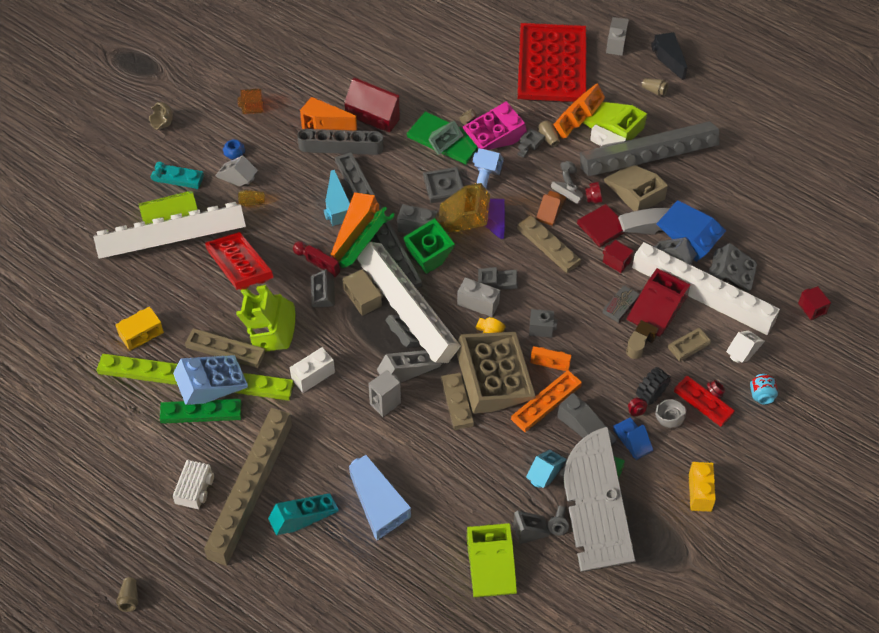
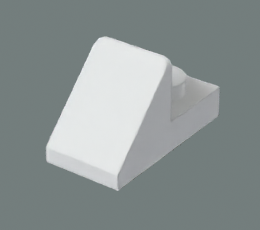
[590,125,626,147]

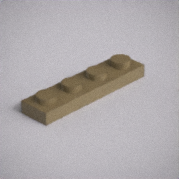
[517,215,581,273]
[185,328,265,368]

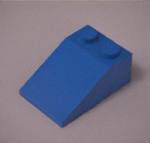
[656,200,726,262]

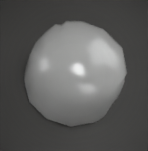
[655,399,686,428]

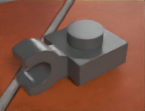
[517,128,545,158]

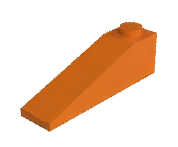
[331,192,379,262]

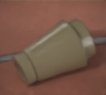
[642,78,669,96]
[538,120,560,147]
[116,577,139,612]

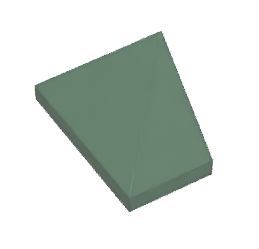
[429,121,463,155]

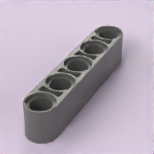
[297,129,384,155]

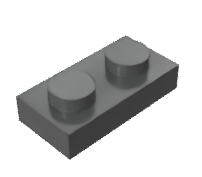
[385,315,420,347]

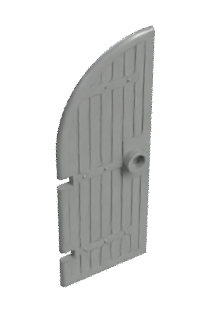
[564,427,635,572]

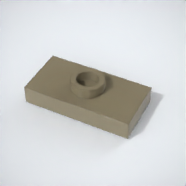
[668,327,711,362]

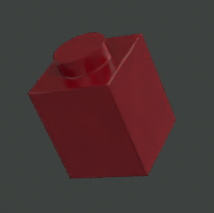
[603,240,633,273]
[798,286,831,320]

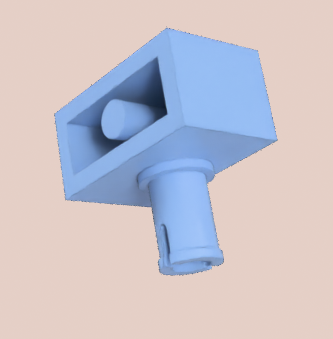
[473,148,504,189]

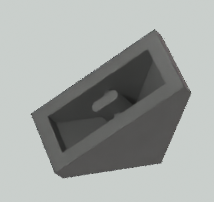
[513,511,551,544]

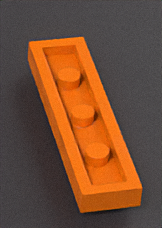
[511,370,582,432]

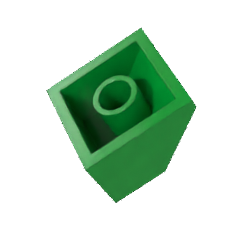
[404,218,455,274]

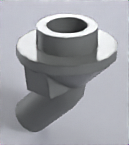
[560,161,577,184]
[548,506,569,536]

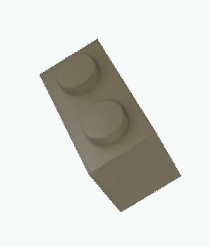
[343,269,383,316]

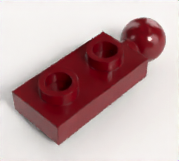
[293,241,340,277]

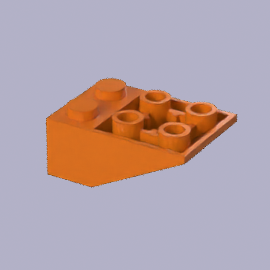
[300,97,357,131]

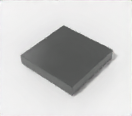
[423,167,465,203]

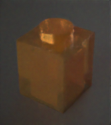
[238,89,263,114]

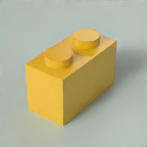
[116,306,164,351]
[689,462,716,512]

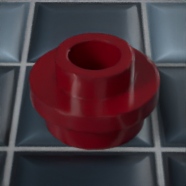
[707,380,725,399]
[628,397,647,417]

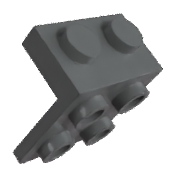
[709,243,757,291]

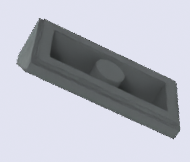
[311,269,335,307]

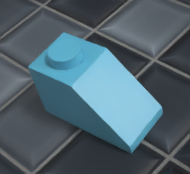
[526,450,567,488]

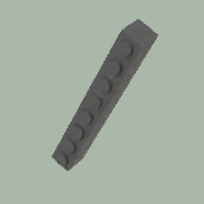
[580,121,719,177]

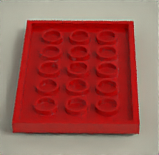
[517,23,586,102]

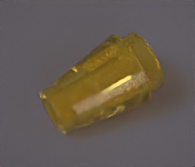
[238,189,265,207]

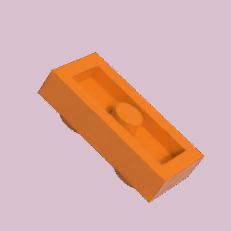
[530,346,572,371]

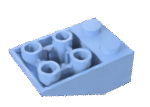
[173,355,248,405]

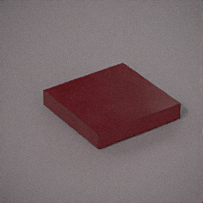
[577,204,625,247]

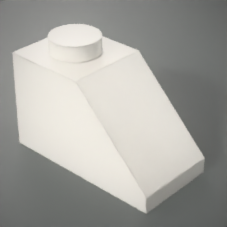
[726,330,765,363]

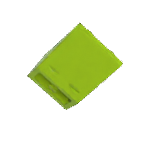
[583,102,647,141]
[467,523,517,598]

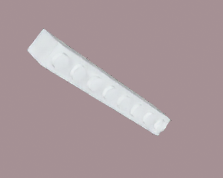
[94,202,246,258]
[357,242,461,363]
[632,242,780,335]

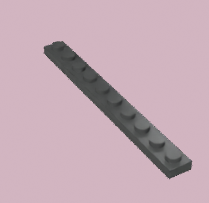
[335,152,422,288]

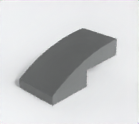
[478,267,518,289]

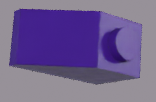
[479,198,505,239]

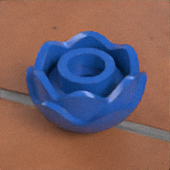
[223,139,245,160]

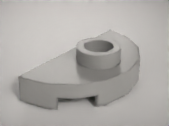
[551,181,583,204]

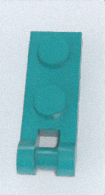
[150,162,204,189]

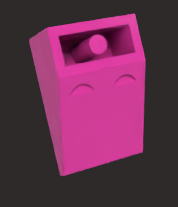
[463,101,527,150]

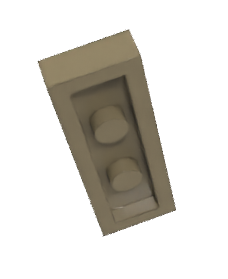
[441,373,474,430]

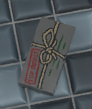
[602,285,640,323]

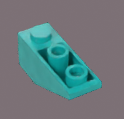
[268,493,339,535]

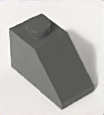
[655,237,697,265]

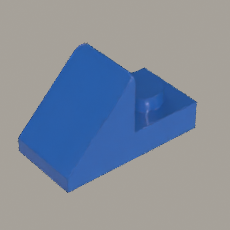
[613,417,653,460]

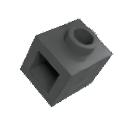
[529,309,557,338]

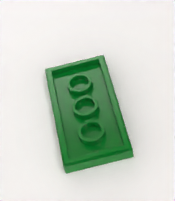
[407,112,479,165]

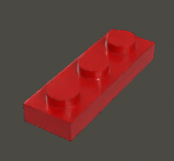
[674,376,735,427]

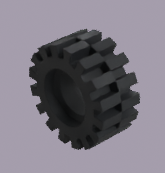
[636,367,671,405]

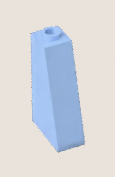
[349,455,411,540]

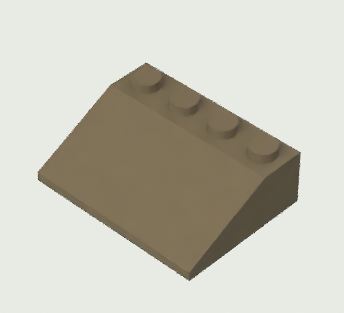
[456,332,536,413]

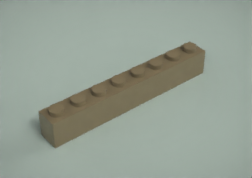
[204,408,292,566]

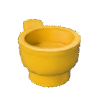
[475,318,506,333]

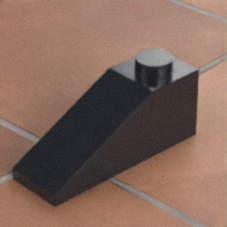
[651,32,688,80]

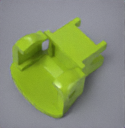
[236,285,295,352]

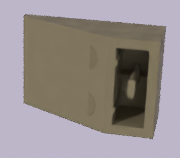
[604,165,668,211]

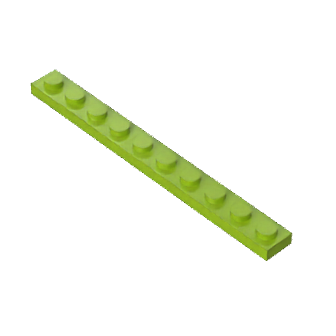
[97,354,294,400]

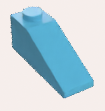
[324,170,350,226]

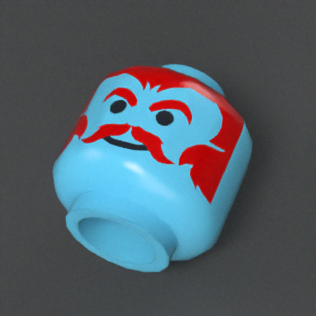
[750,374,778,405]

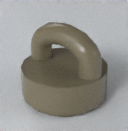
[459,109,477,125]

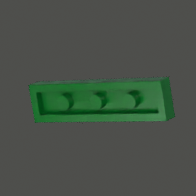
[159,399,242,424]

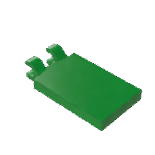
[339,207,395,269]

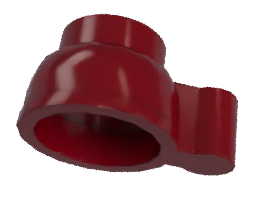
[585,182,602,204]

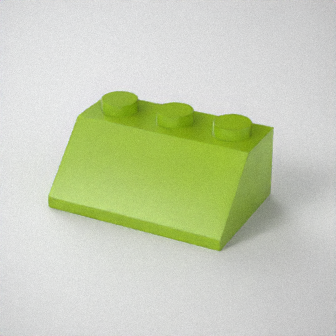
[139,191,198,224]

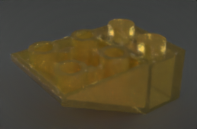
[438,183,490,233]

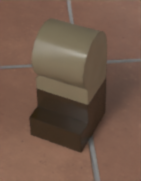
[626,320,659,359]

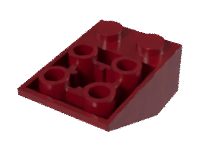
[627,268,690,337]

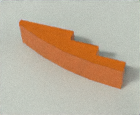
[553,84,605,139]

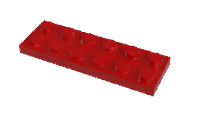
[205,232,273,290]

